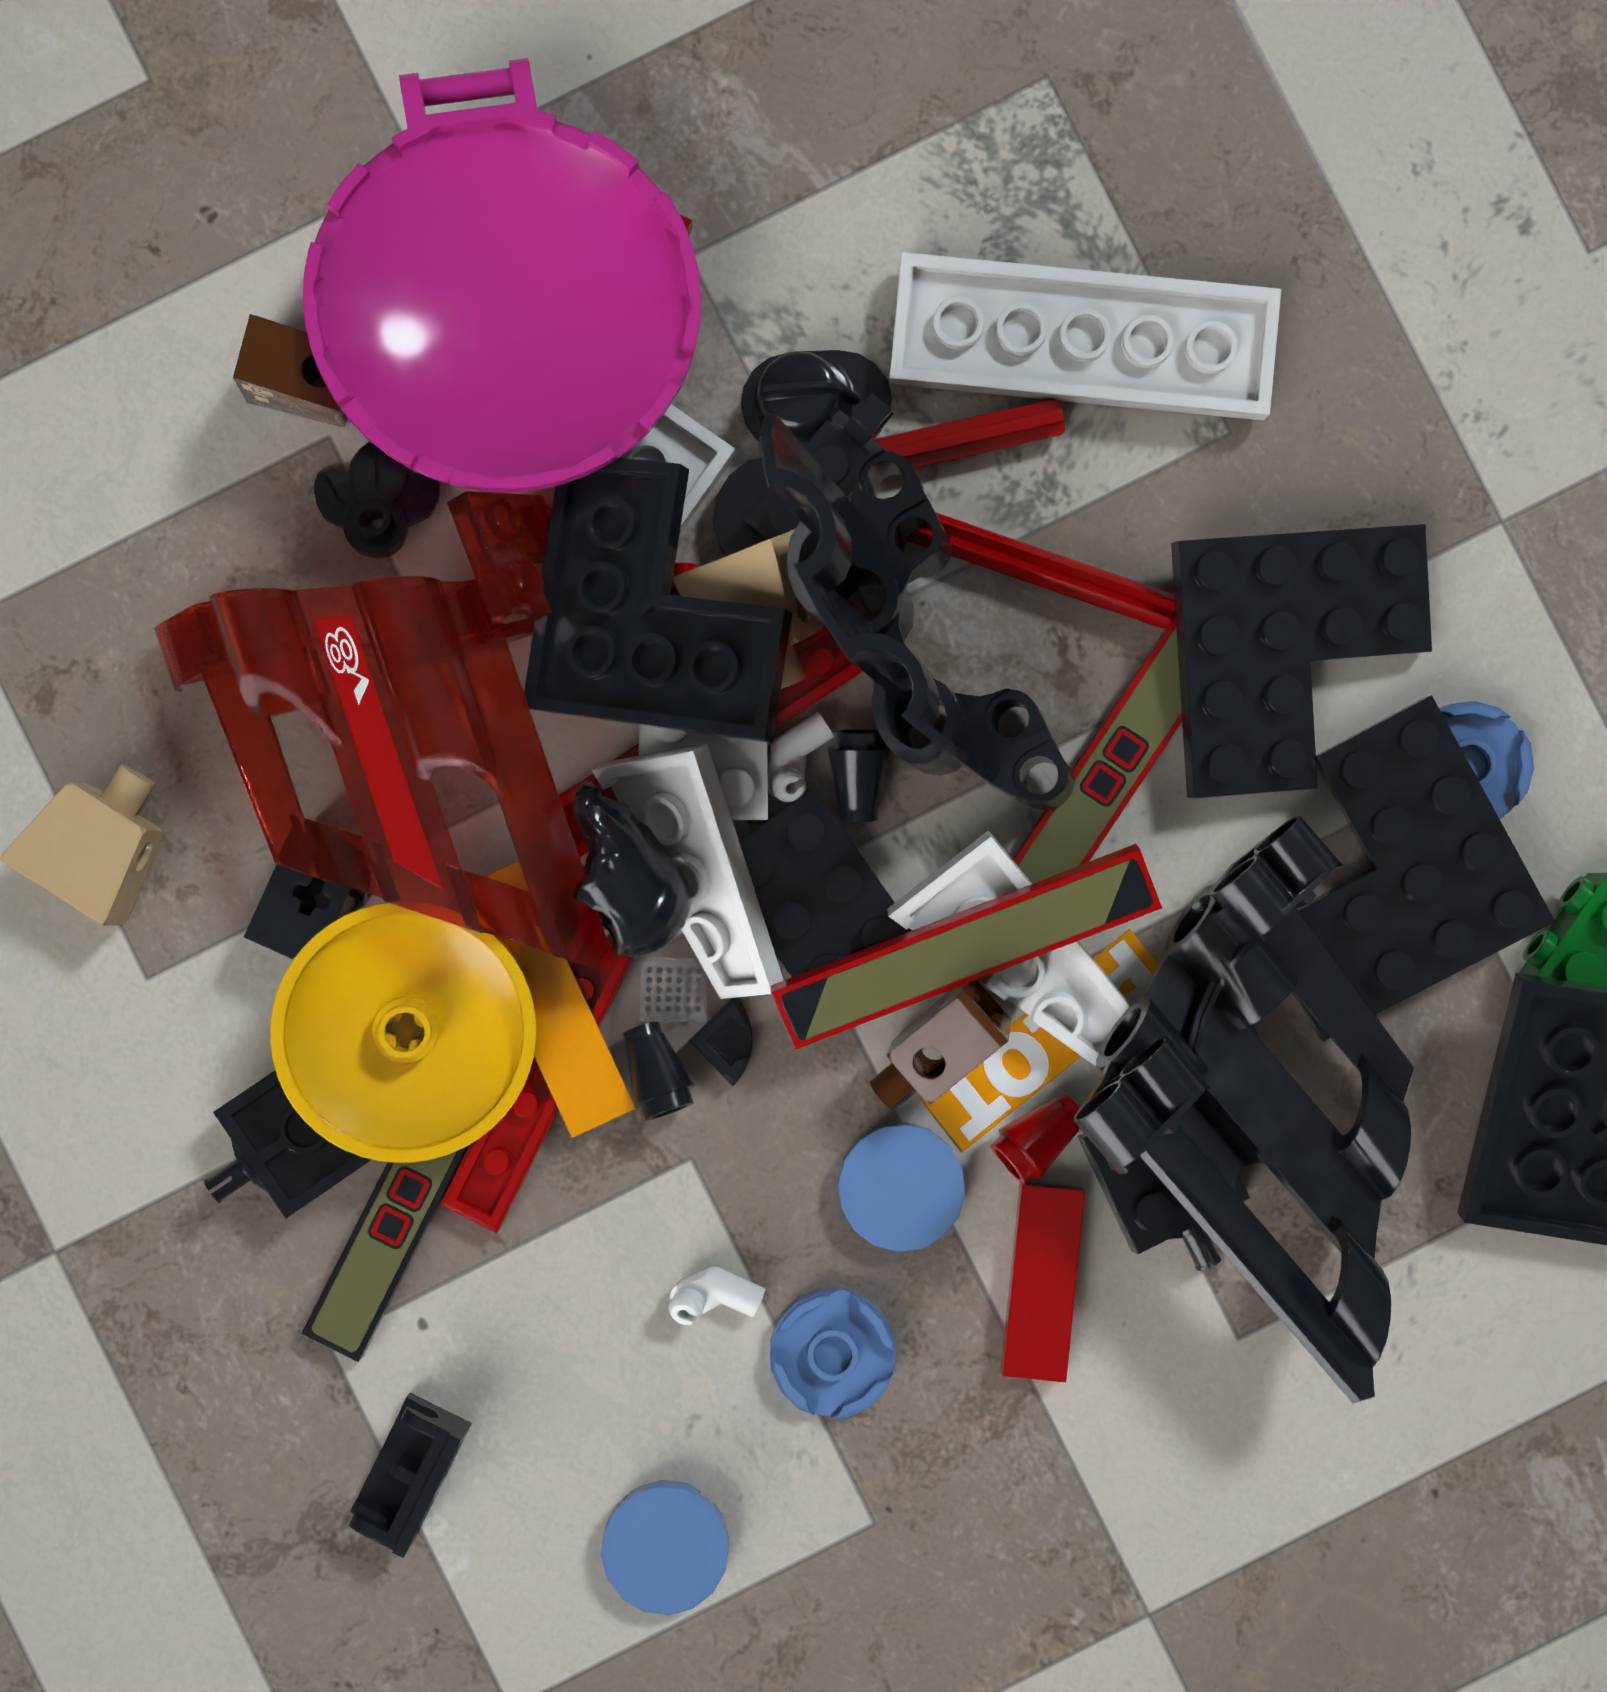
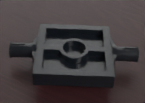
[204,1071,372,1219]
[1077,1133,1250,1271]

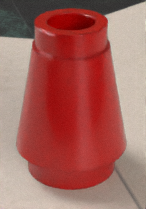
[991,1093,1080,1184]

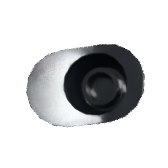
[741,350,892,446]

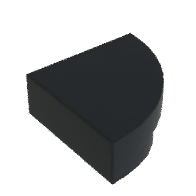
[689,997,753,1086]

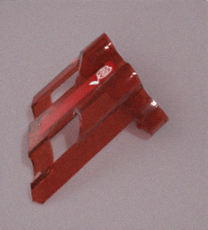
[154,570,610,968]

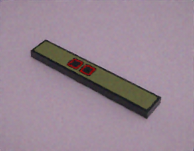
[301,1145,469,1362]

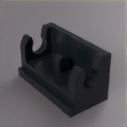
[349,1393,472,1558]

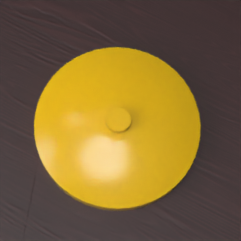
[270,901,536,1163]

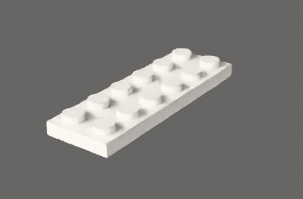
[889,252,1281,421]

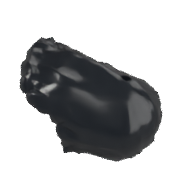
[572,781,690,957]

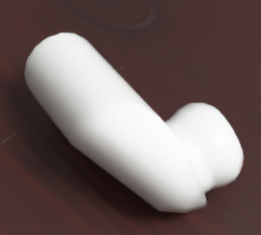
[767,711,834,802]
[669,1266,766,1325]

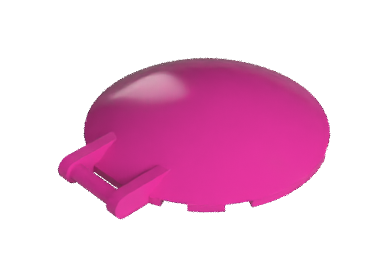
[303,58,701,492]

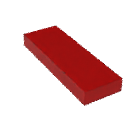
[1000,1182,1085,1383]

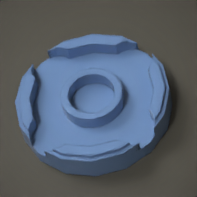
[1439,701,1534,819]
[838,1122,965,1252]
[770,1287,896,1418]
[601,1480,730,1615]

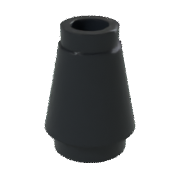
[827,729,890,822]
[623,1021,695,1121]

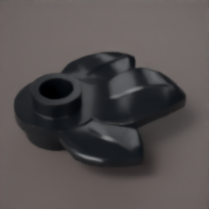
[314,442,440,559]

